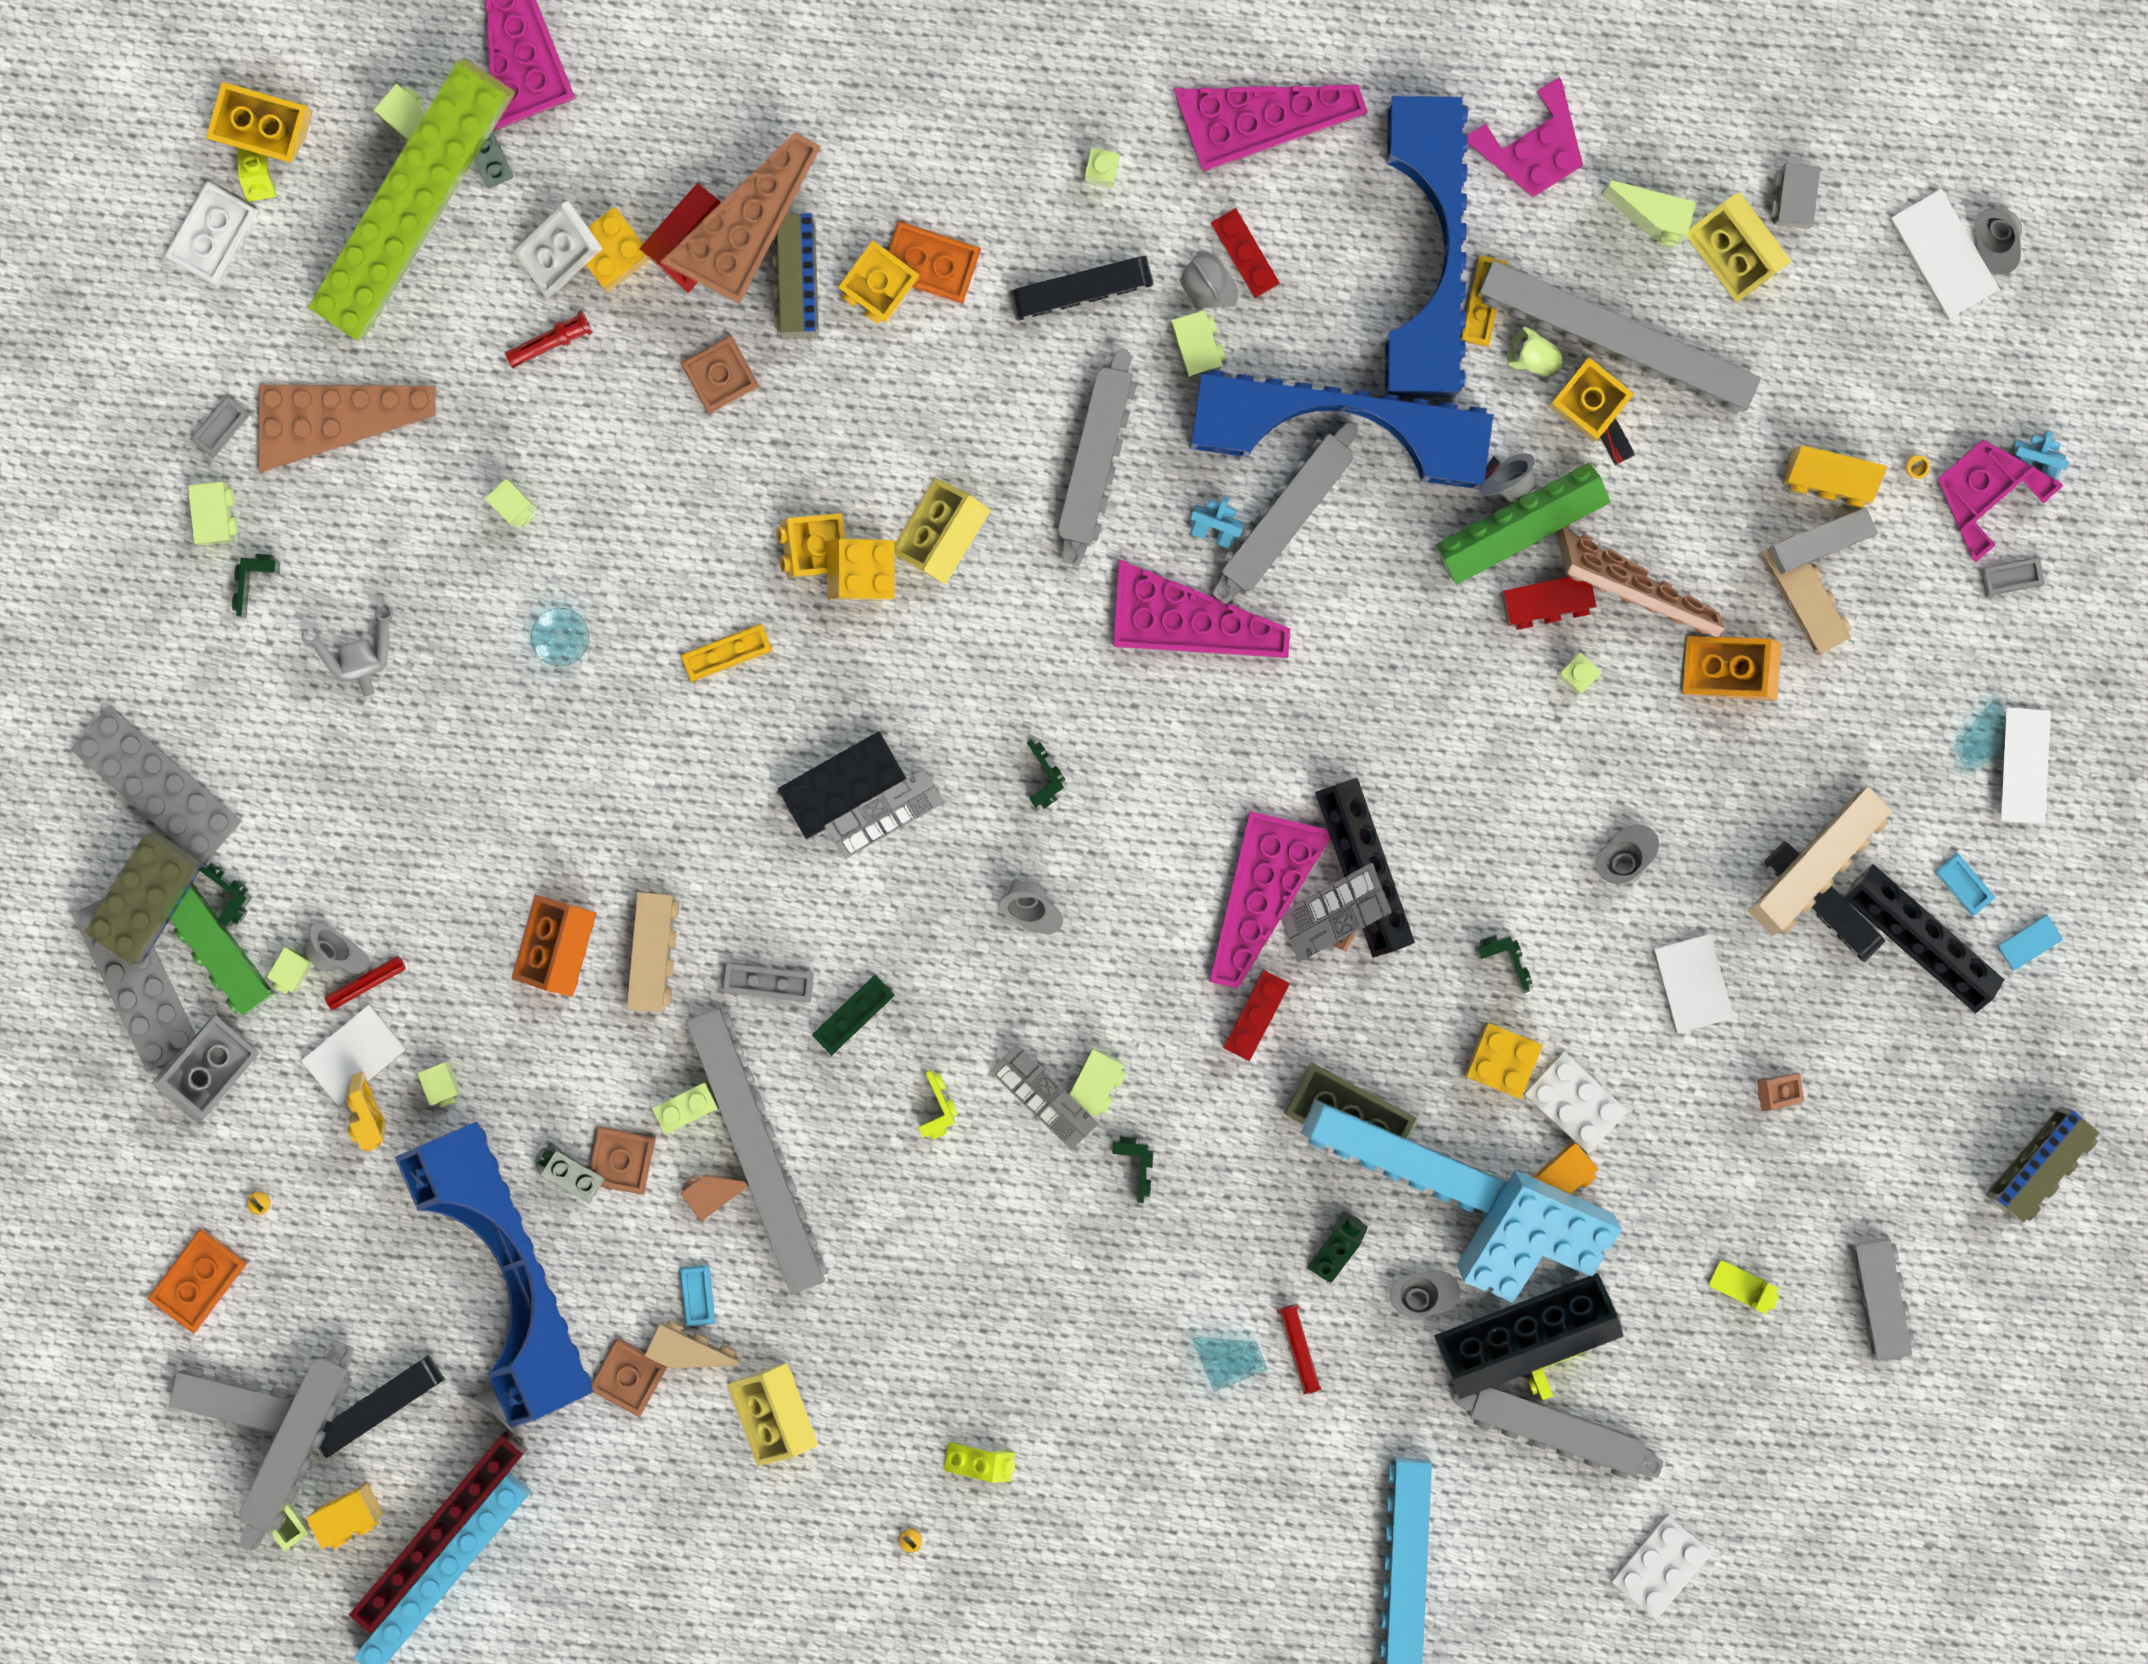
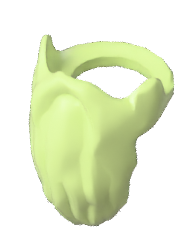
[1507,327,1564,377]

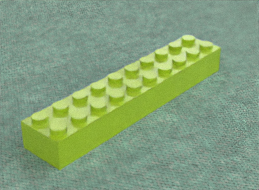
[307,59,516,341]

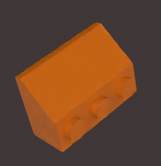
[511,894,597,997]

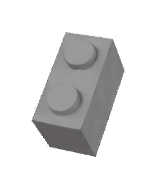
[1770,163,1821,229]

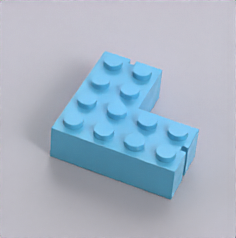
[1456,1170,1622,1303]

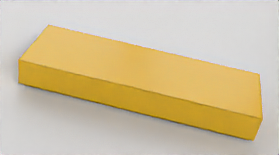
[1460,255,1507,347]
[680,623,773,682]

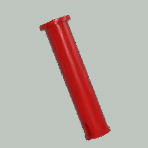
[1276,1304,1321,1394]

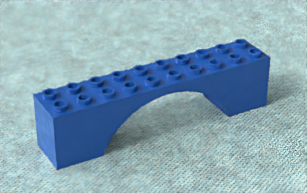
[1385,96,1468,398]
[1190,370,1494,489]
[395,1122,594,1428]

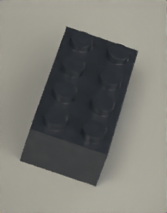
[777,731,907,840]

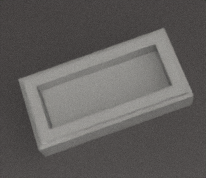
[190,395,251,459]
[1981,556,2045,597]

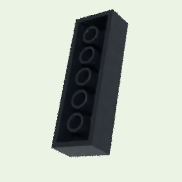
[1434,1273,1624,1400]

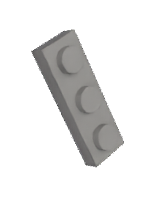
[723,963,814,1003]

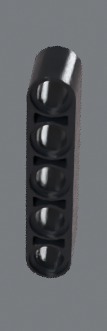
[1009,256,1154,321]
[1764,841,1886,962]
[319,1355,445,1459]

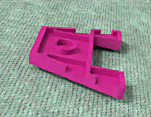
[1467,77,1583,198]
[1938,439,2064,562]

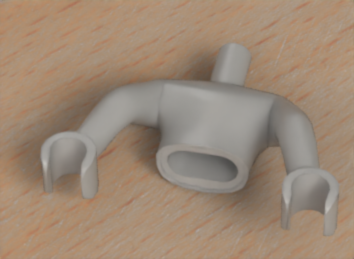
[301,605,393,696]

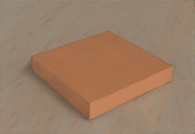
[680,335,760,414]
[589,1126,656,1195]
[591,1338,667,1418]

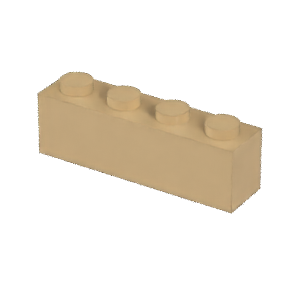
[1759,535,1851,655]
[627,892,680,1012]

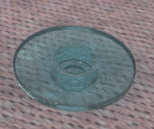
[531,608,590,666]

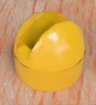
[1904,455,1930,479]
[246,1191,271,1215]
[899,1528,922,1553]

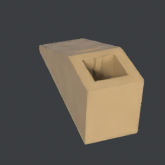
[645,1320,741,1369]

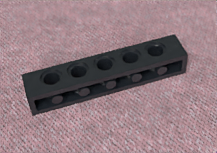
[1315,777,1415,958]
[1844,864,2005,1014]

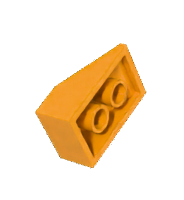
[1682,636,1782,701]

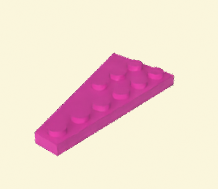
[486,0,576,131]
[1173,85,1368,172]
[1113,559,1290,658]
[1209,811,1331,989]

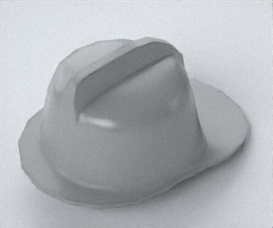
[1975,207,2022,275]
[1179,251,1238,308]
[1479,453,1536,502]
[1596,824,1660,884]
[999,879,1063,935]
[302,922,369,974]
[1390,1271,1461,1320]
[457,1387,515,1436]

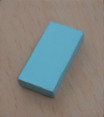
[1935,853,1996,916]
[1997,915,2064,971]
[680,1265,716,1327]

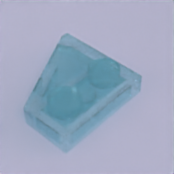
[1954,697,2006,772]
[1192,1337,1268,1392]

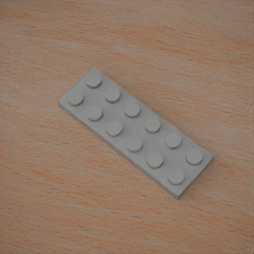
[70,706,242,864]
[72,898,196,1072]

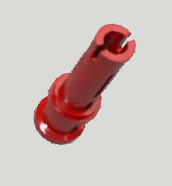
[505,310,593,369]

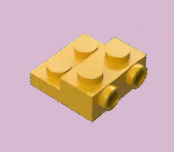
[838,240,920,325]
[776,513,845,579]
[346,1071,386,1152]

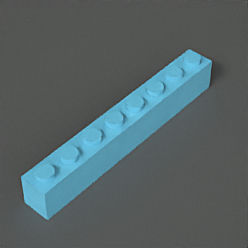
[1300,1100,1507,1218]
[1380,1458,1432,1664]
[353,1473,532,1664]

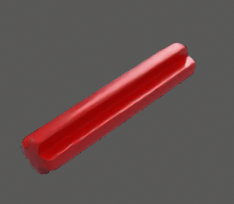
[325,956,406,1010]

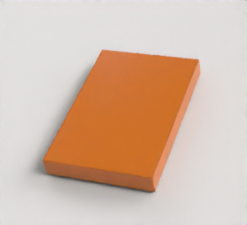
[888,221,981,304]
[147,1228,248,1334]

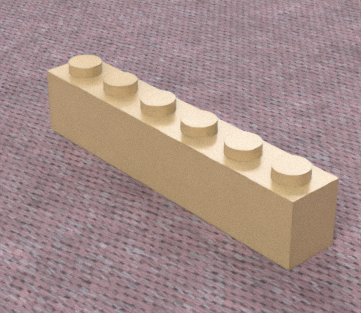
[1748,786,1893,936]

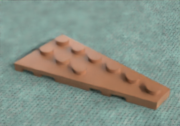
[660,132,821,305]
[259,385,436,473]
[1556,525,1724,637]

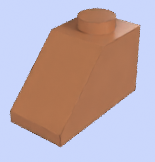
[680,1174,749,1222]

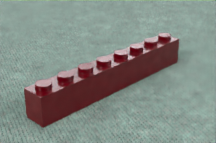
[348,1431,528,1634]

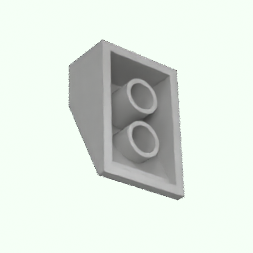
[151,1015,259,1122]

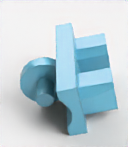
[2013,430,2069,480]
[1190,496,1245,548]

